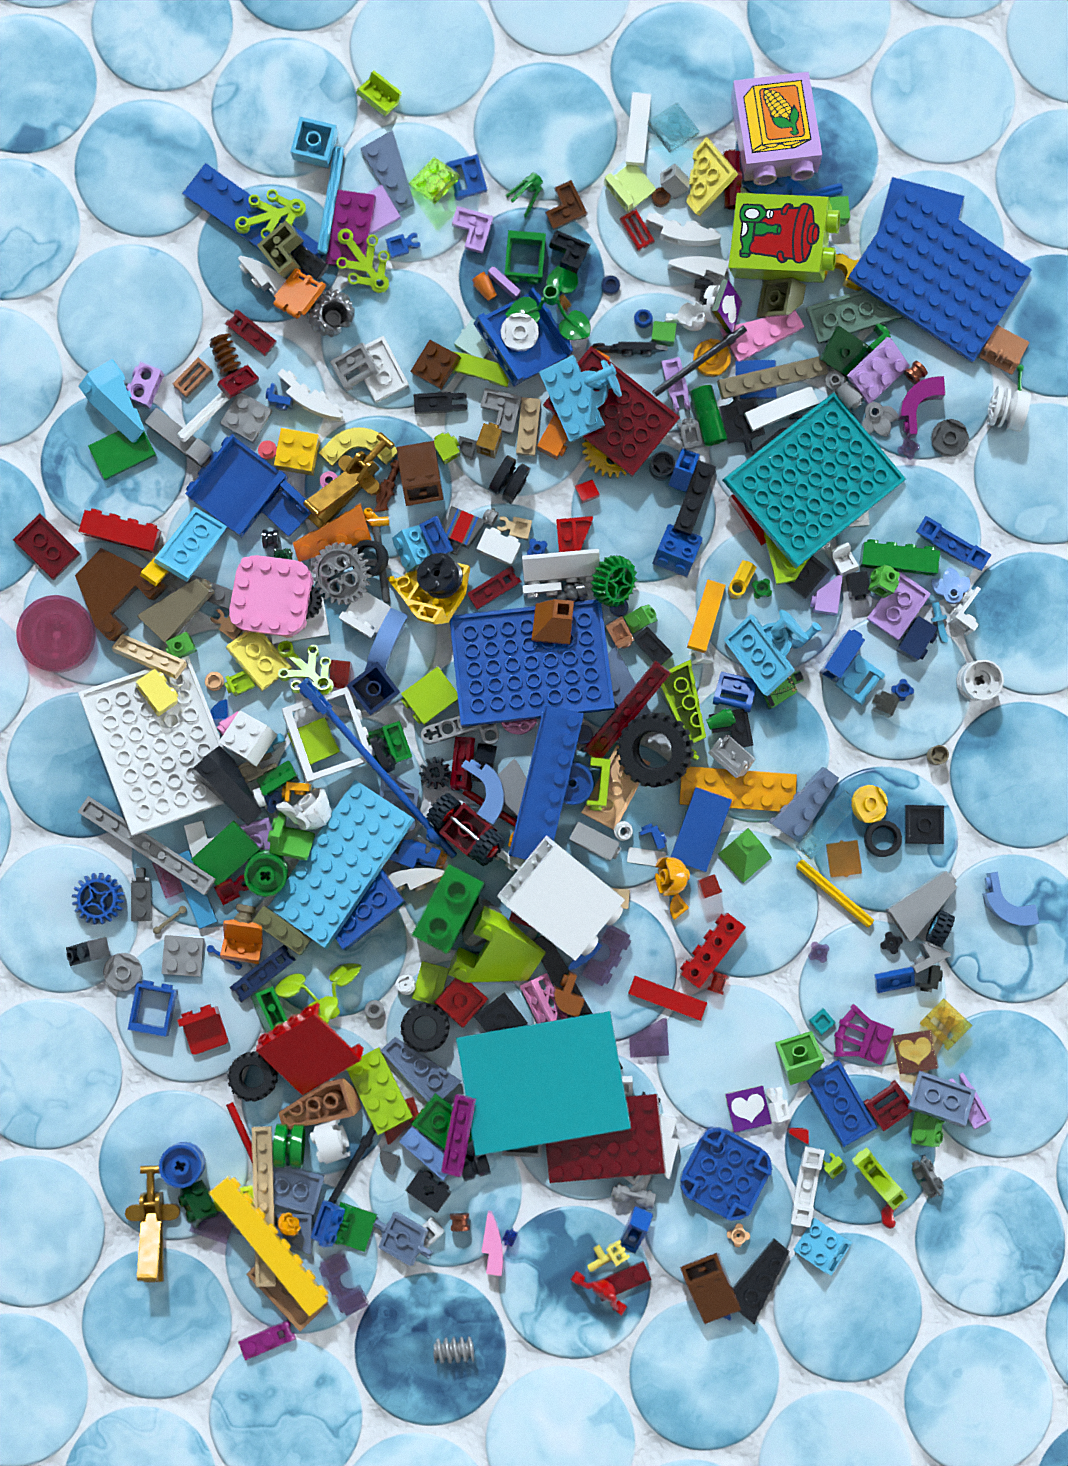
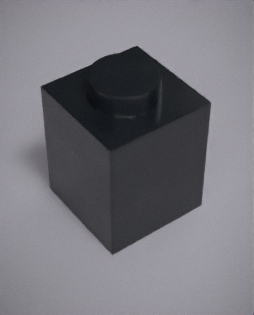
[845,571,871,601]

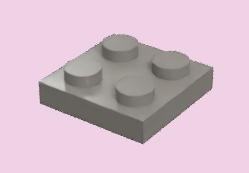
[220,392,273,443]
[161,935,204,977]

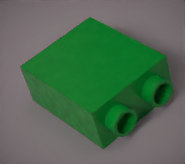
[412,864,485,954]

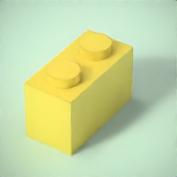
[136,669,179,717]

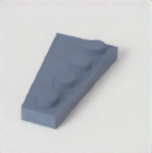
[233,1213,313,1254]

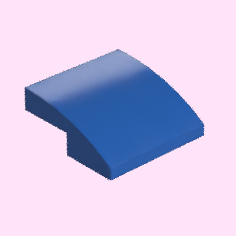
[735,360,777,400]

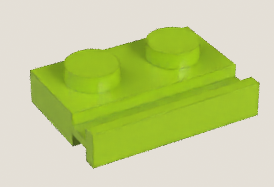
[412,961,449,1005]

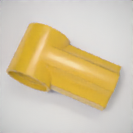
[727,560,757,599]

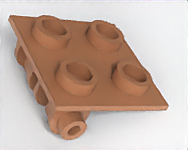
[979,325,1029,375]

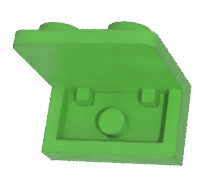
[267,811,315,860]

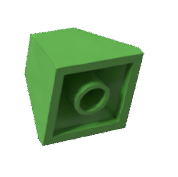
[718,828,772,883]
[775,1031,824,1085]

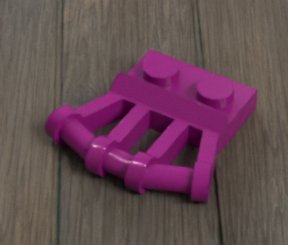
[834,1004,894,1065]

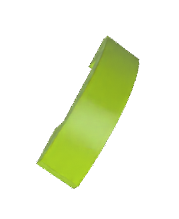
[452,351,510,388]

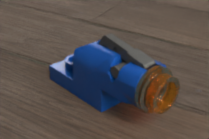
[389,837,448,869]

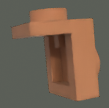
[605,617,634,649]

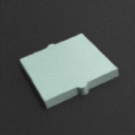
[454,319,491,359]

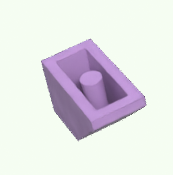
[810,575,843,616]

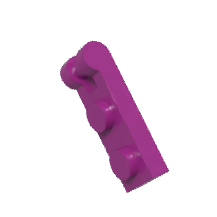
[238,1320,296,1361]

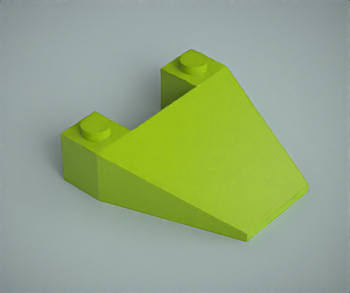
[448,906,545,982]

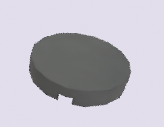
[930,419,969,457]

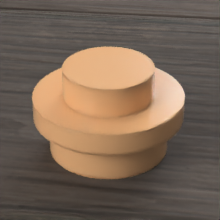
[205,672,224,691]

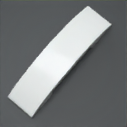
[791,1146,825,1227]

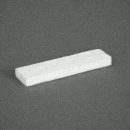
[625,92,651,166]

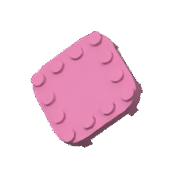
[229,555,314,638]

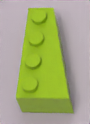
[659,659,706,744]

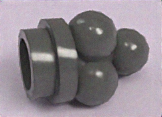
[556,582,588,602]

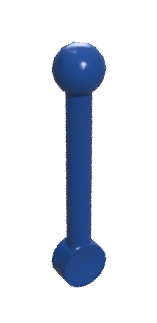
[207,945,242,970]

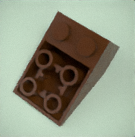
[396,440,444,506]
[680,1253,741,1324]

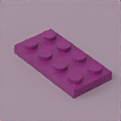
[326,190,376,267]

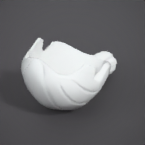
[665,302,708,331]

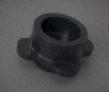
[880,932,903,954]

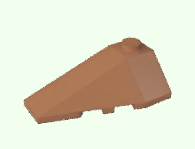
[278,1078,362,1130]

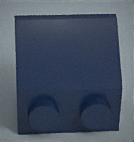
[347,662,401,716]

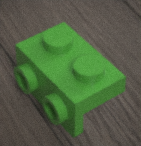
[911,1111,945,1147]

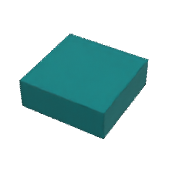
[808,1008,836,1035]

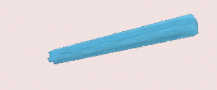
[317,146,344,254]

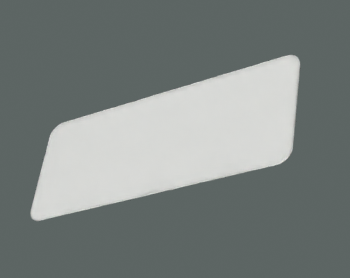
[627,847,667,866]

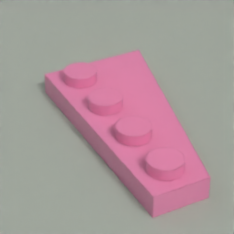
[720,310,805,361]

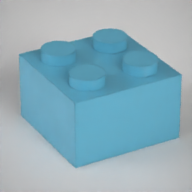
[290,116,338,168]

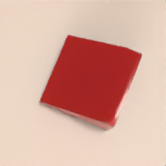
[575,479,600,504]
[787,1128,809,1145]

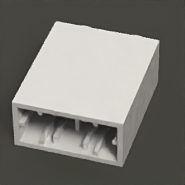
[497,836,625,961]

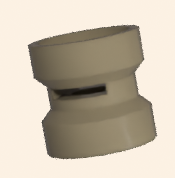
[926,745,949,765]
[234,904,256,923]

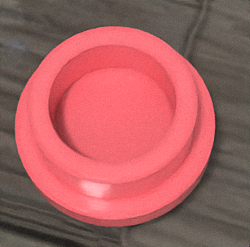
[258,440,277,460]

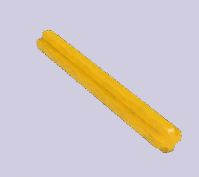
[796,859,874,927]

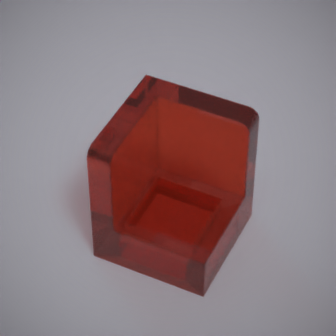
[696,874,723,899]

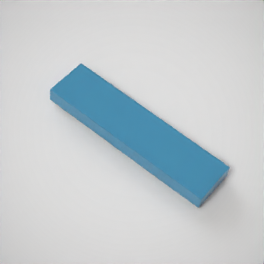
[178,850,218,929]

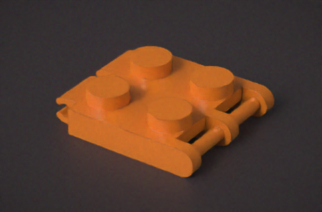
[273,268,326,319]

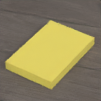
[226,632,292,691]

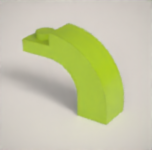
[852,1147,908,1210]

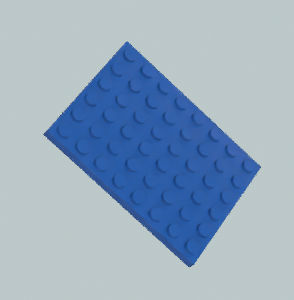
[847,185,1032,362]
[450,599,615,727]

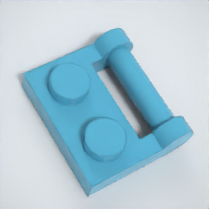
[835,654,885,705]

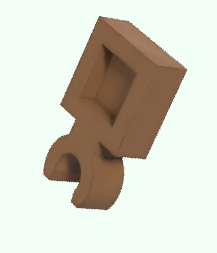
[210,609,242,641]

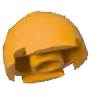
[655,857,690,896]

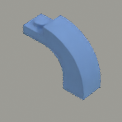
[365,608,408,671]
[461,759,505,824]
[982,872,1039,925]

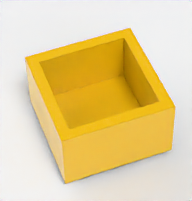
[274,428,320,476]

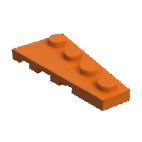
[293,503,372,562]

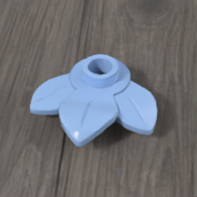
[931,568,970,604]

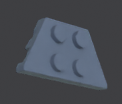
[379,772,419,832]

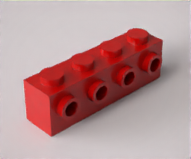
[78,508,162,554]
[680,913,746,989]

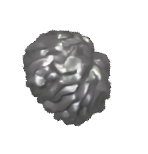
[307,289,355,337]

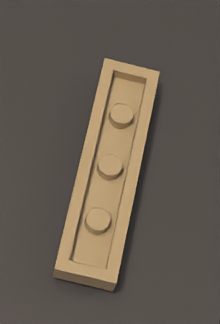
[112,634,187,679]

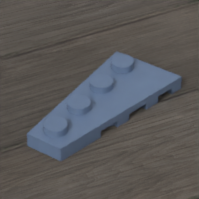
[360,130,414,213]
[608,646,651,719]
[768,767,839,843]
[381,1037,462,1102]

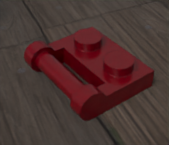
[863,1080,914,1131]

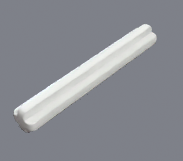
[177,392,231,442]

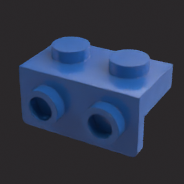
[310,1200,345,1247]

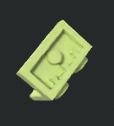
[604,165,656,213]

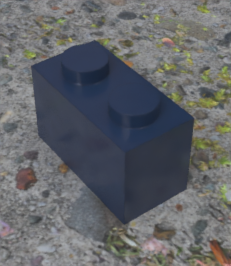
[896,616,938,662]

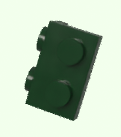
[178,1180,218,1229]

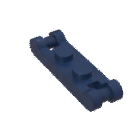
[229,945,296,1003]

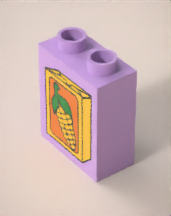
[731,72,822,185]

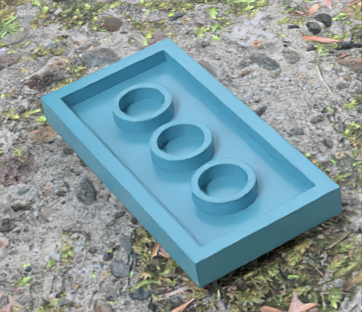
[154,507,227,582]

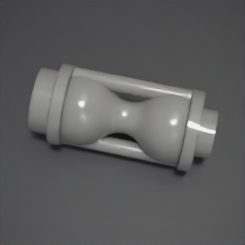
[611,1182,656,1210]

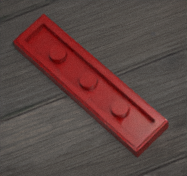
[628,975,707,1021]

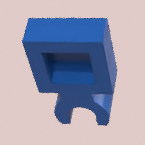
[385,233,421,259]

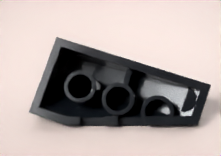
[192,745,262,826]

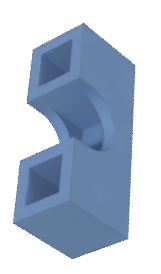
[399,1126,449,1180]

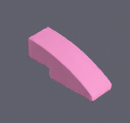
[481,1211,503,1276]

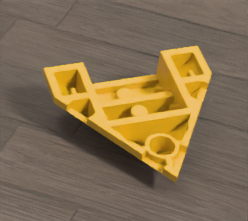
[387,563,470,624]

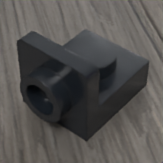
[694,278,714,305]

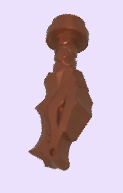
[374,459,400,513]

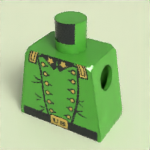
[761,671,804,710]

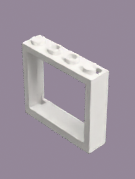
[282,687,375,783]

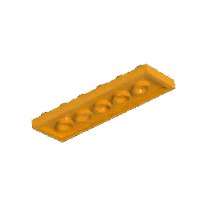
[679,767,797,812]

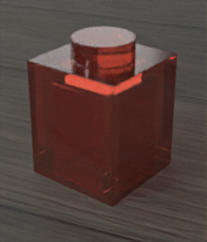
[329,660,352,689]

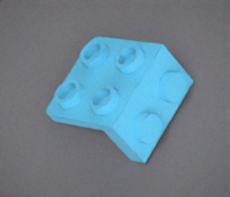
[392,525,433,572]

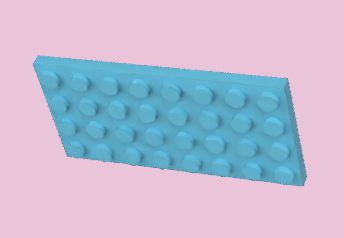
[268,780,415,949]

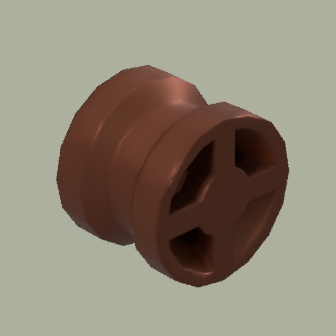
[904,360,928,384]
[450,1213,470,1231]

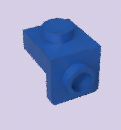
[266,383,293,411]
[639,823,667,850]

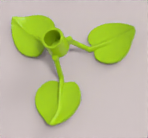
[275,963,362,1024]

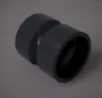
[649,451,675,481]
[462,1152,491,1182]

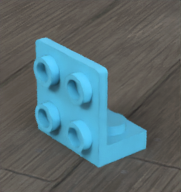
[794,1218,852,1276]

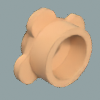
[727,1223,750,1247]

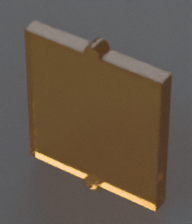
[826,840,862,878]

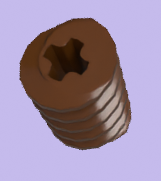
[209,333,241,377]

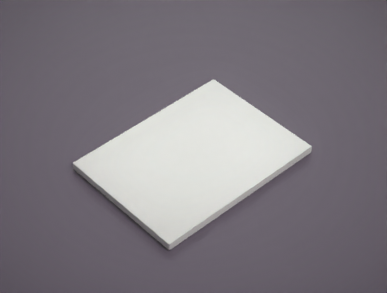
[78,656,225,836]

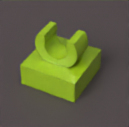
[822,1153,847,1180]

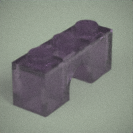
[581,925,631,986]
[319,1250,369,1317]

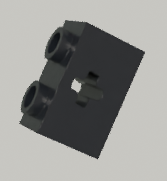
[405,1169,451,1213]

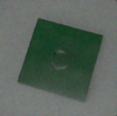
[819,326,869,379]

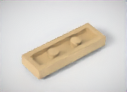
[516,397,541,456]

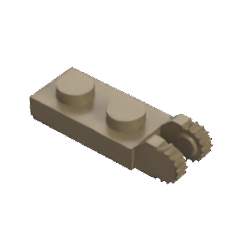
[238,752,278,784]

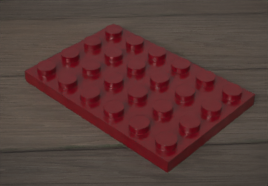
[543,346,680,477]
[546,1093,666,1183]

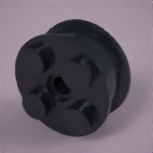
[417,553,463,599]

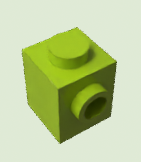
[434,432,461,465]

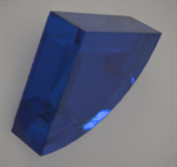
[210,699,228,719]

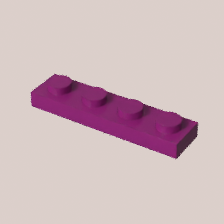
[441,1094,476,1177]

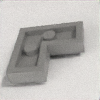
[480,388,522,434]

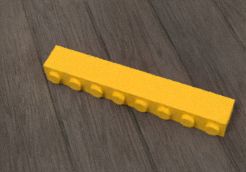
[209,1175,329,1316]

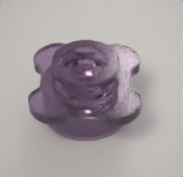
[897,437,920,460]
[808,941,830,963]

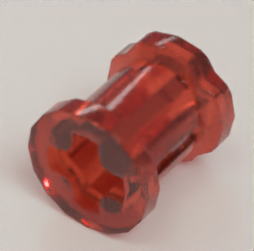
[707,971,730,995]

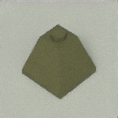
[756,278,806,318]

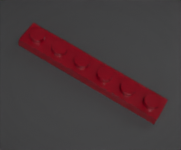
[584,660,671,758]

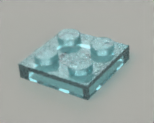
[647,103,700,153]

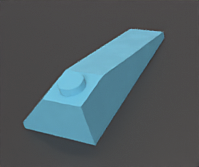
[78,359,144,443]

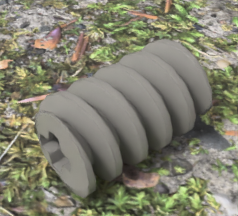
[434,1336,474,1364]

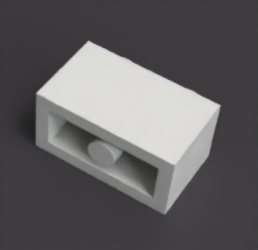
[477,528,521,566]

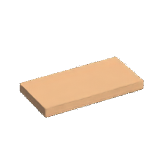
[581,745,650,830]

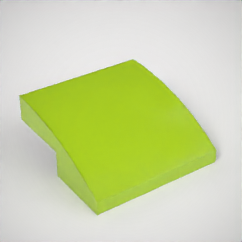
[287,717,340,765]

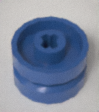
[563,761,594,805]
[159,1142,206,1188]

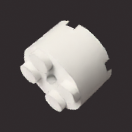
[310,1119,350,1164]

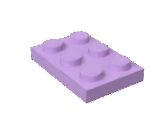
[847,337,910,404]
[867,572,931,641]

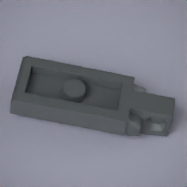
[131,868,152,921]

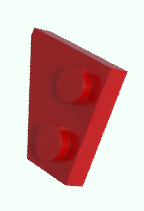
[556,516,593,552]

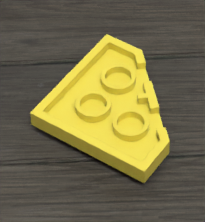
[686,137,738,216]

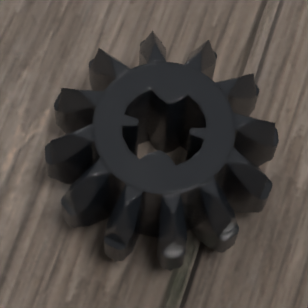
[419,757,452,790]

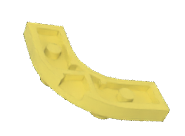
[319,427,397,467]

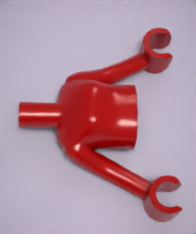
[570,1271,627,1316]

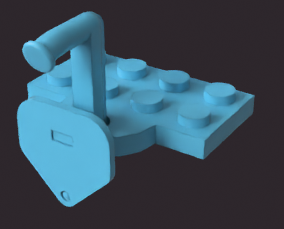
[539,355,622,442]
[724,609,822,696]

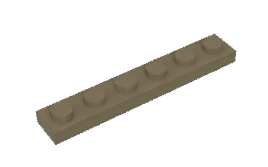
[717,356,829,400]

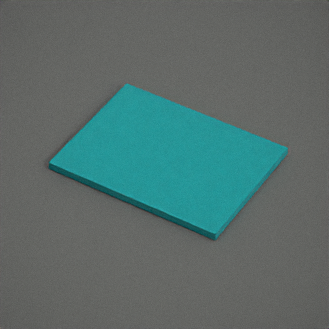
[722,392,906,569]
[456,1011,631,1155]

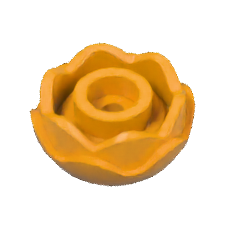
[278,1213,301,1236]

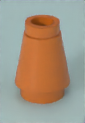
[472,272,497,301]

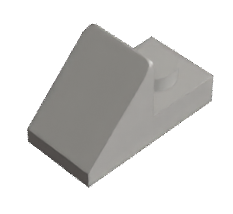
[910,943,951,973]

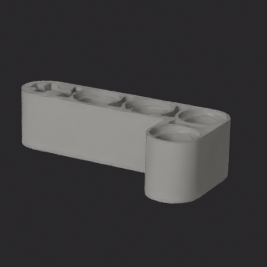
[144,408,213,468]
[421,716,499,745]

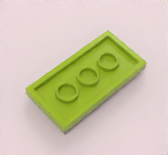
[346,1047,414,1135]

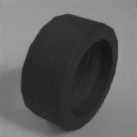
[352,540,389,577]
[864,820,902,857]

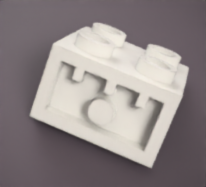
[948,587,981,636]
[339,592,392,640]

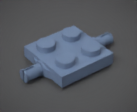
[373,1211,433,1266]

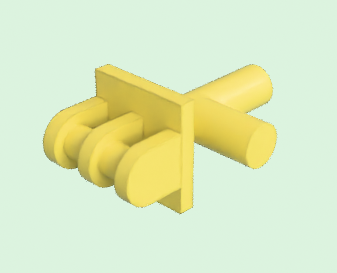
[587,1240,630,1272]

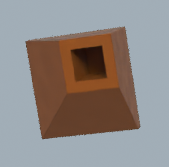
[532,599,574,645]

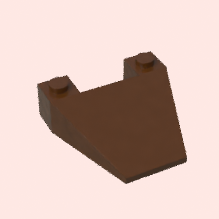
[75,548,168,642]

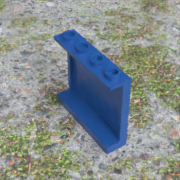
[473,288,573,387]
[185,434,288,538]

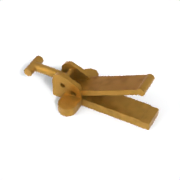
[303,432,395,528]
[125,1165,181,1282]

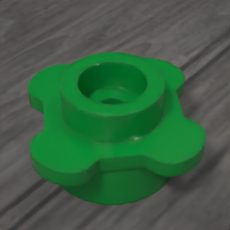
[751,578,772,599]

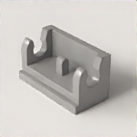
[708,735,756,778]

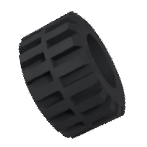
[400,1003,450,1053]
[227,1051,278,1102]

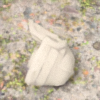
[276,787,332,830]

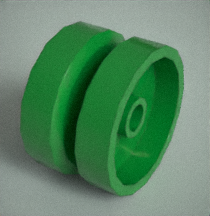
[244,849,289,897]
[273,1124,306,1169]

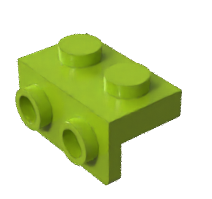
[356,70,402,116]

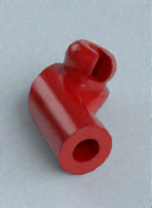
[881,1204,900,1229]

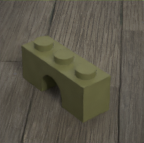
[252,906,313,955]

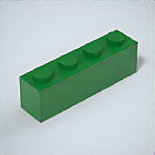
[859,539,940,576]
[251,986,287,1033]

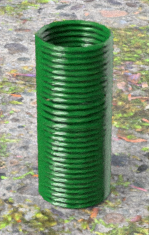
[689,385,727,446]

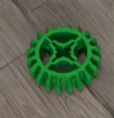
[590,555,638,607]

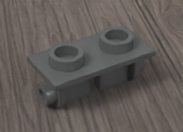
[911,1155,944,1198]

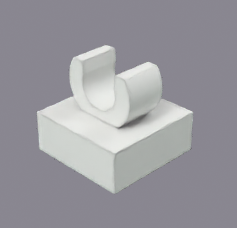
[689,645,714,665]

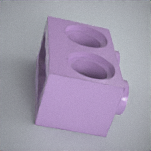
[126,362,164,409]

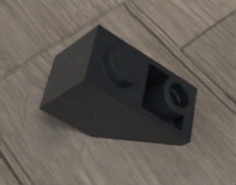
[66,937,110,966]

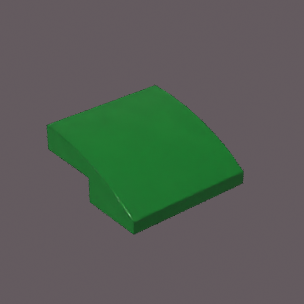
[366,721,412,768]

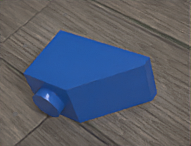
[668,448,700,492]
[620,1206,653,1253]

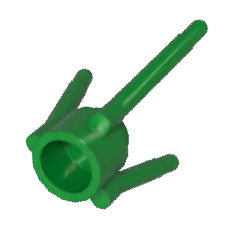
[506,172,543,218]

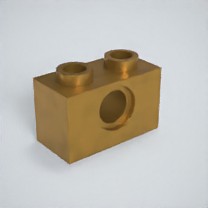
[476,422,502,459]

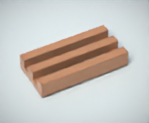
[172,357,213,398]

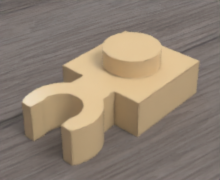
[497,516,532,540]

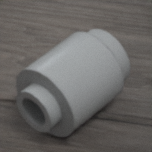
[836,382,863,410]

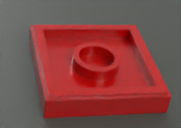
[434,978,488,1028]

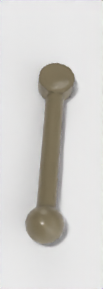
[153,906,187,934]

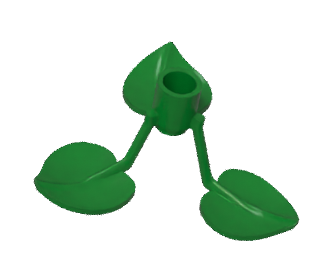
[505,265,591,341]

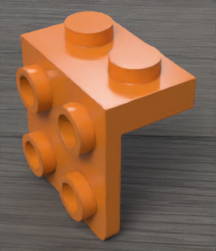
[220,919,263,964]

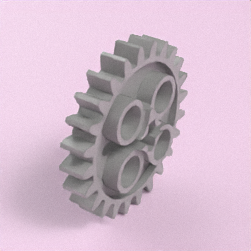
[311,542,372,605]

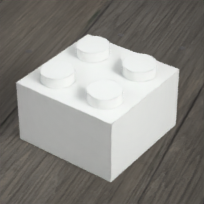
[219,711,278,767]

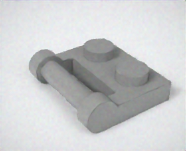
[330,343,380,392]

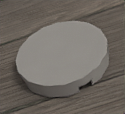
[103,953,143,992]

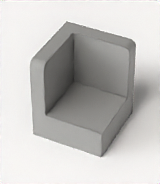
[660,164,689,198]

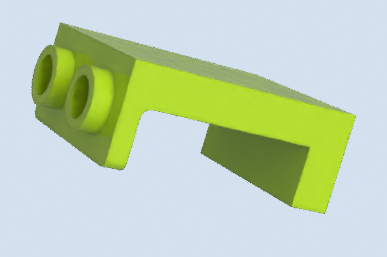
[401,666,458,726]
[586,758,611,811]

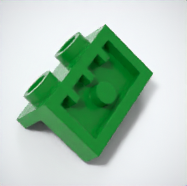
[256,761,299,796]

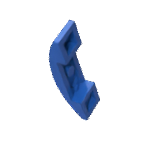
[916,516,992,571]

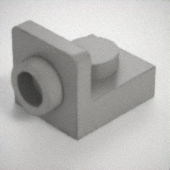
[677,418,703,449]

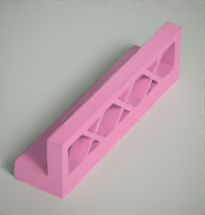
[520,973,568,1023]

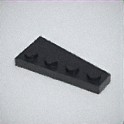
[733,1238,790,1325]

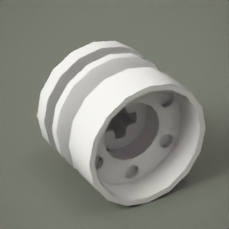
[987,386,1031,432]
[956,660,1004,701]

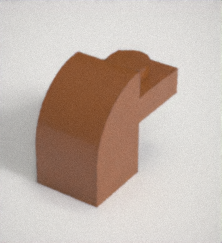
[553,971,585,1017]

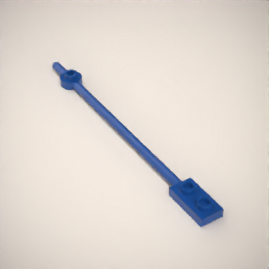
[298,678,457,859]

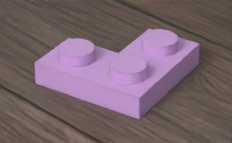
[452,206,493,254]

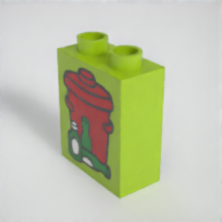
[728,193,840,283]

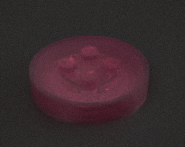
[16,595,96,673]

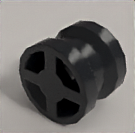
[262,529,279,548]

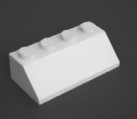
[522,549,600,585]

